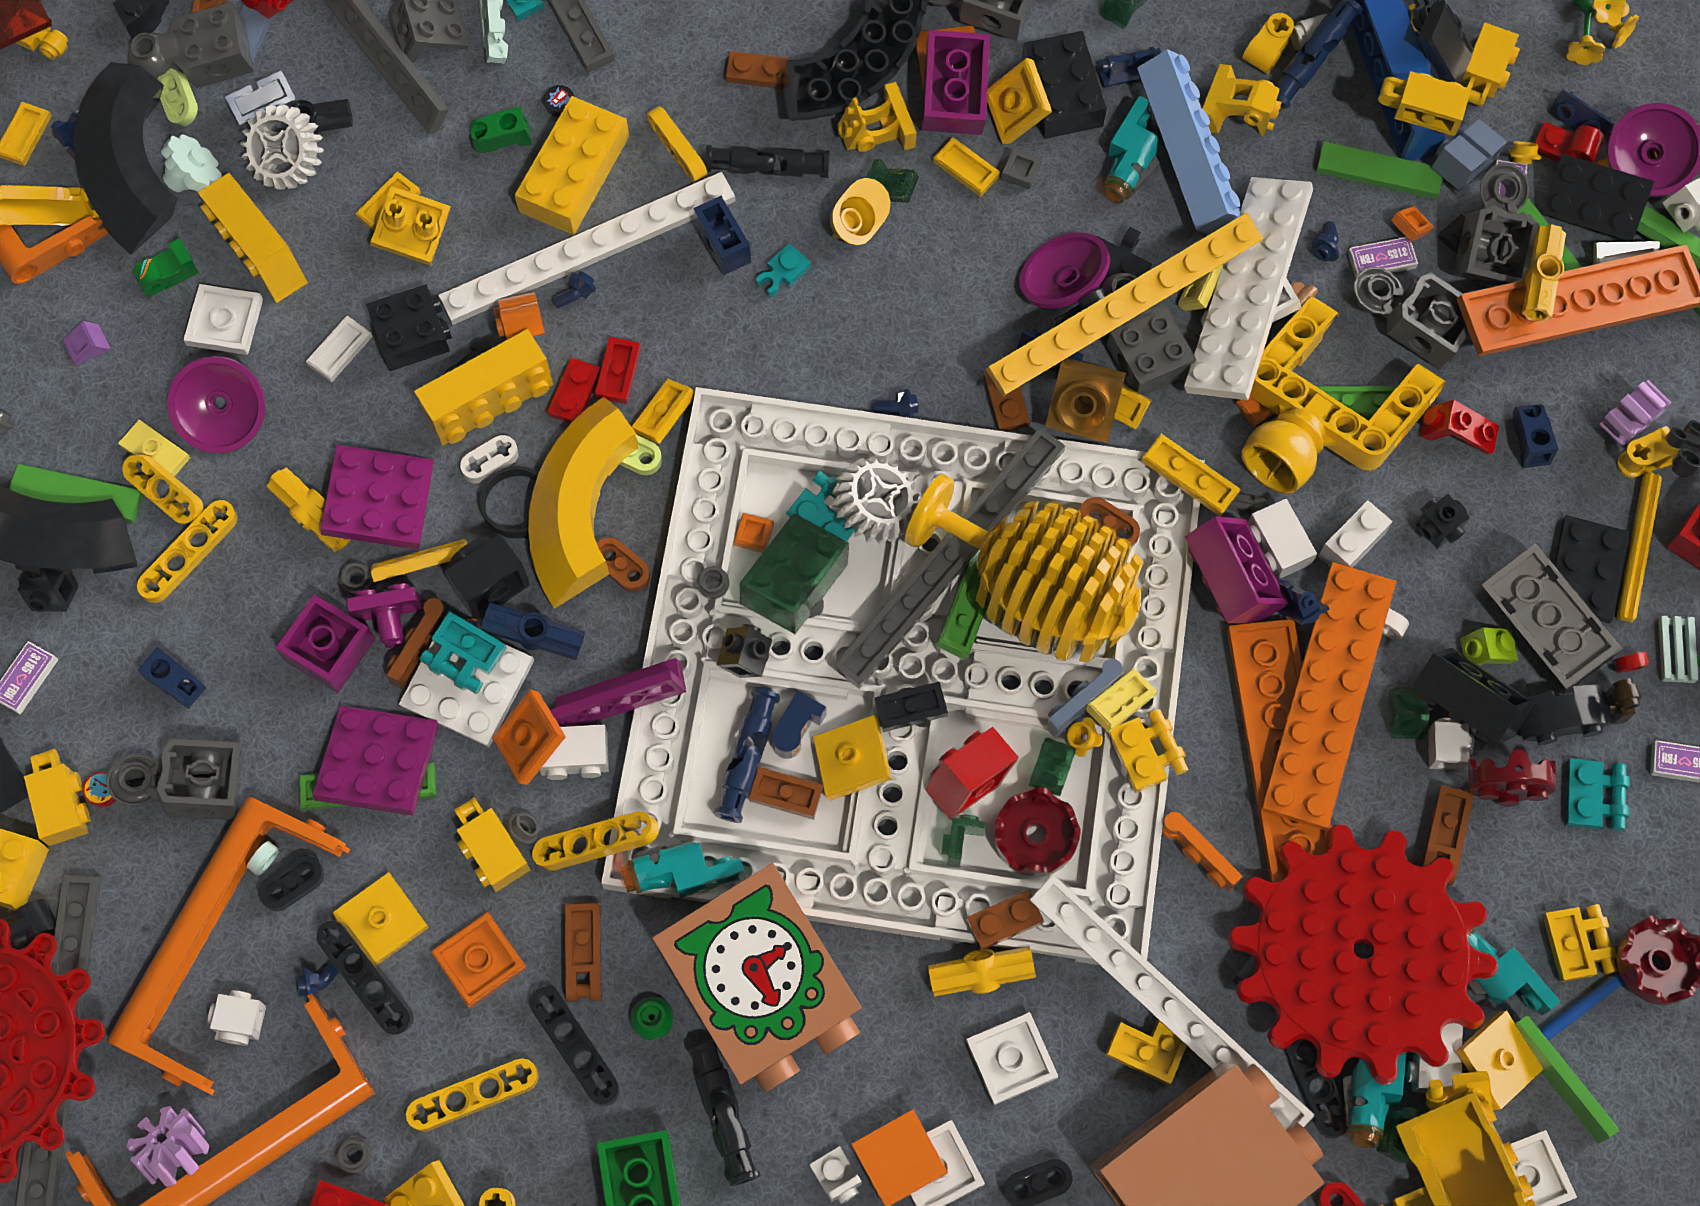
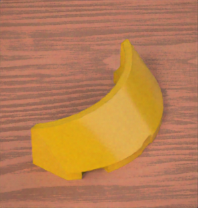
[0,185,100,225]

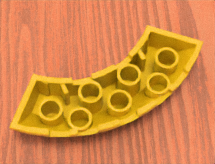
[528,397,639,609]

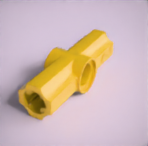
[1522,224,1566,322]
[266,467,351,552]
[928,946,1036,997]

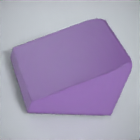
[63,321,111,365]

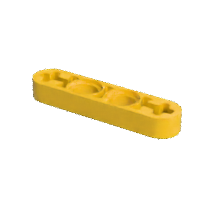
[137,500,238,603]
[532,811,659,871]
[406,1058,539,1132]

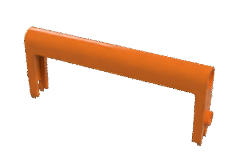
[0,215,108,284]
[106,796,351,1096]
[65,993,375,1206]

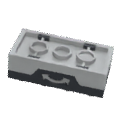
[1482,544,1624,690]

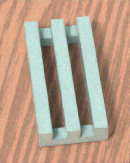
[1658,616,1698,683]

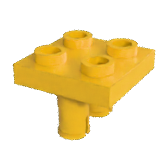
[370,186,451,266]

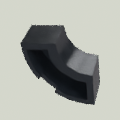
[113,0,169,39]
[1520,685,1614,745]

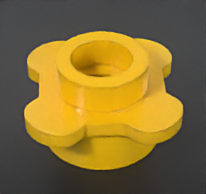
[1507,141,1541,164]
[1066,717,1103,757]

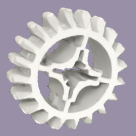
[240,104,324,190]
[832,456,920,544]

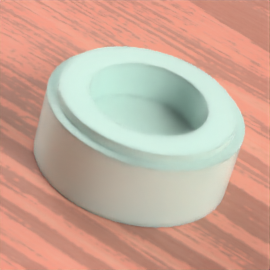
[247,841,279,875]

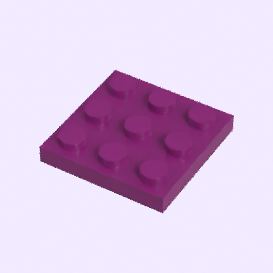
[321,445,434,550]
[313,706,439,816]

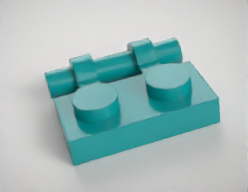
[786,471,860,554]
[420,611,507,694]
[1565,758,1630,831]

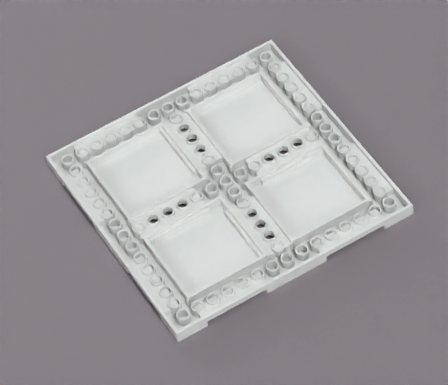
[601,387,1205,965]

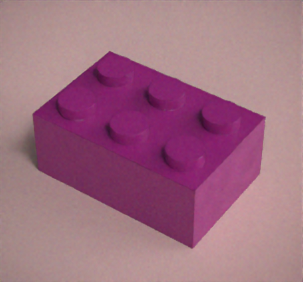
[921,30,990,135]
[1184,516,1289,623]

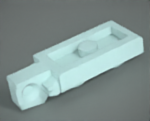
[479,0,508,64]

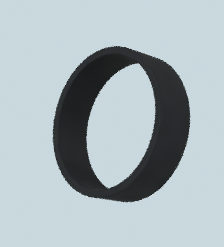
[480,466,538,539]

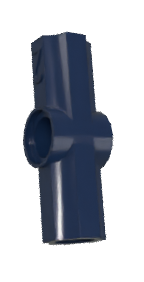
[481,603,585,660]

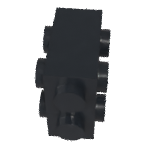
[366,284,452,371]

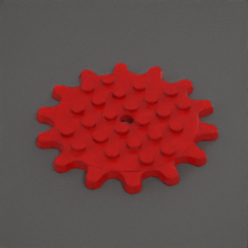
[1227,824,1498,1085]
[0,919,105,1183]

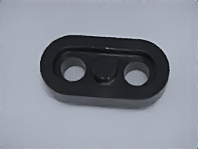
[258,855,324,911]
[1003,1159,1073,1206]

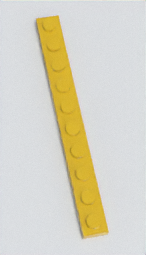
[986,213,1263,397]

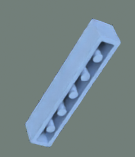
[1137,49,1241,234]

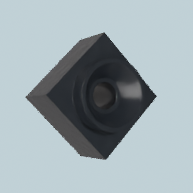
[445,534,530,619]

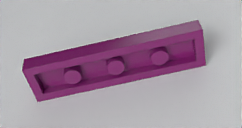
[550,658,687,727]

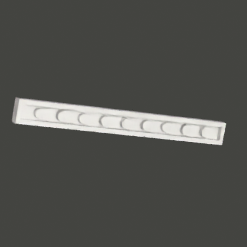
[439,172,735,325]
[1030,875,1314,1130]

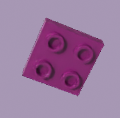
[347,583,424,648]

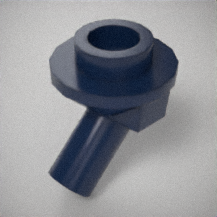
[1311,221,1339,261]
[553,271,596,308]
[873,389,918,418]
[296,962,339,1003]

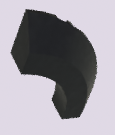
[781,0,928,121]
[73,62,178,255]
[0,484,137,575]

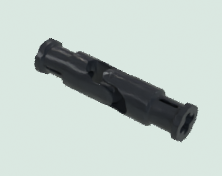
[705,145,830,178]
[688,1041,761,1186]

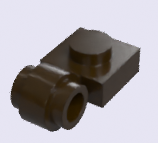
[1605,678,1642,725]

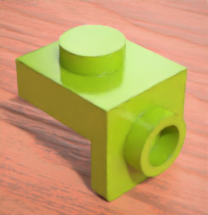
[1460,627,1518,666]

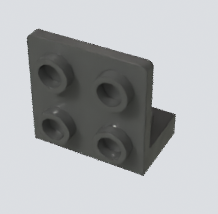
[388,0,470,63]

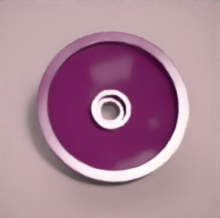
[1607,103,1700,197]
[1020,232,1110,308]
[167,356,266,453]

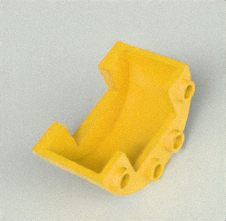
[1396,1092,1537,1206]

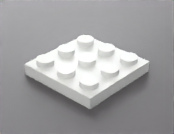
[399,617,534,748]

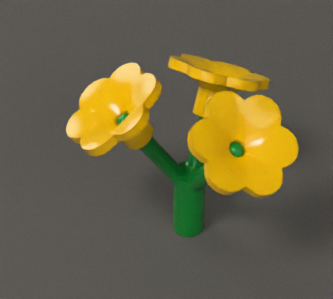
[1566,0,1639,65]

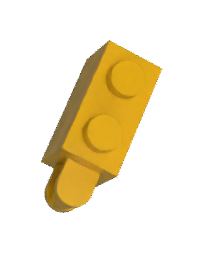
[1460,22,1520,107]
[1378,71,1471,136]
[24,749,91,846]
[454,797,531,892]

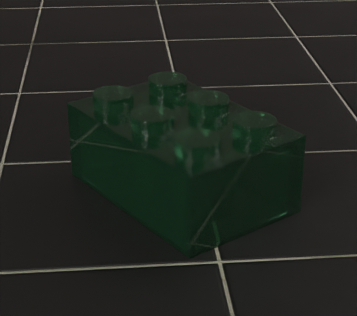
[739,513,849,634]

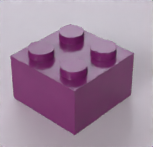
[275,595,376,693]

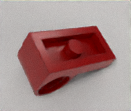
[1535,121,1605,163]

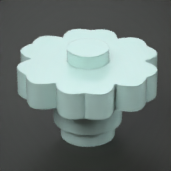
[161,134,222,192]

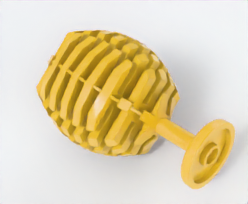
[905,473,1144,662]

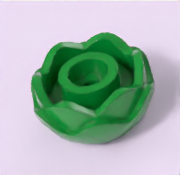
[630,996,674,1040]

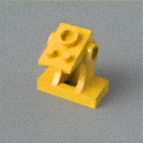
[1202,64,1282,136]
[837,82,917,152]

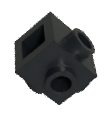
[1416,494,1470,549]
[17,568,78,612]
[716,624,772,678]

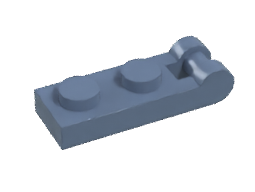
[1046,658,1122,739]

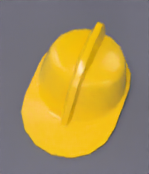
[830,178,891,246]

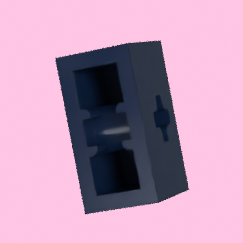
[693,196,751,275]

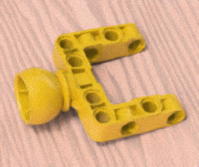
[1242,296,1446,494]

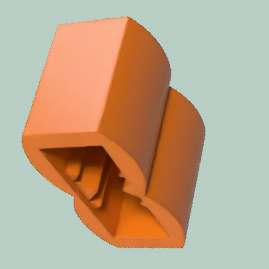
[493,292,545,340]

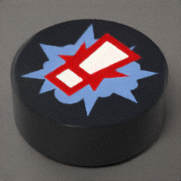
[544,85,574,117]

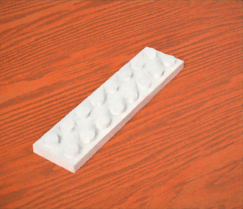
[1184,177,1313,400]

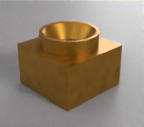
[1045,358,1126,443]

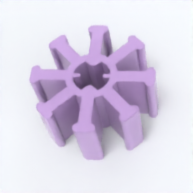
[1599,380,1672,448]
[127,1106,209,1187]

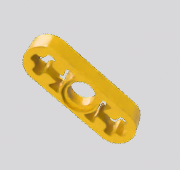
[646,106,707,183]
[122,454,204,524]

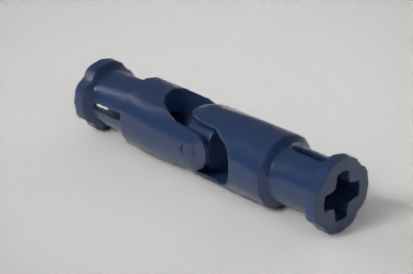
[1275,0,1363,109]
[713,687,781,823]

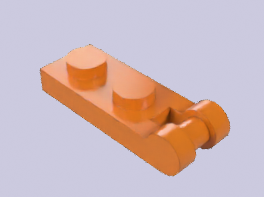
[1162,812,1243,892]

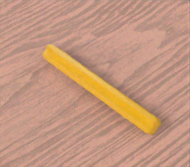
[1617,472,1662,623]

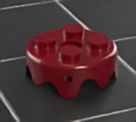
[1468,749,1556,807]
[994,787,1081,877]
[1616,915,1700,1005]

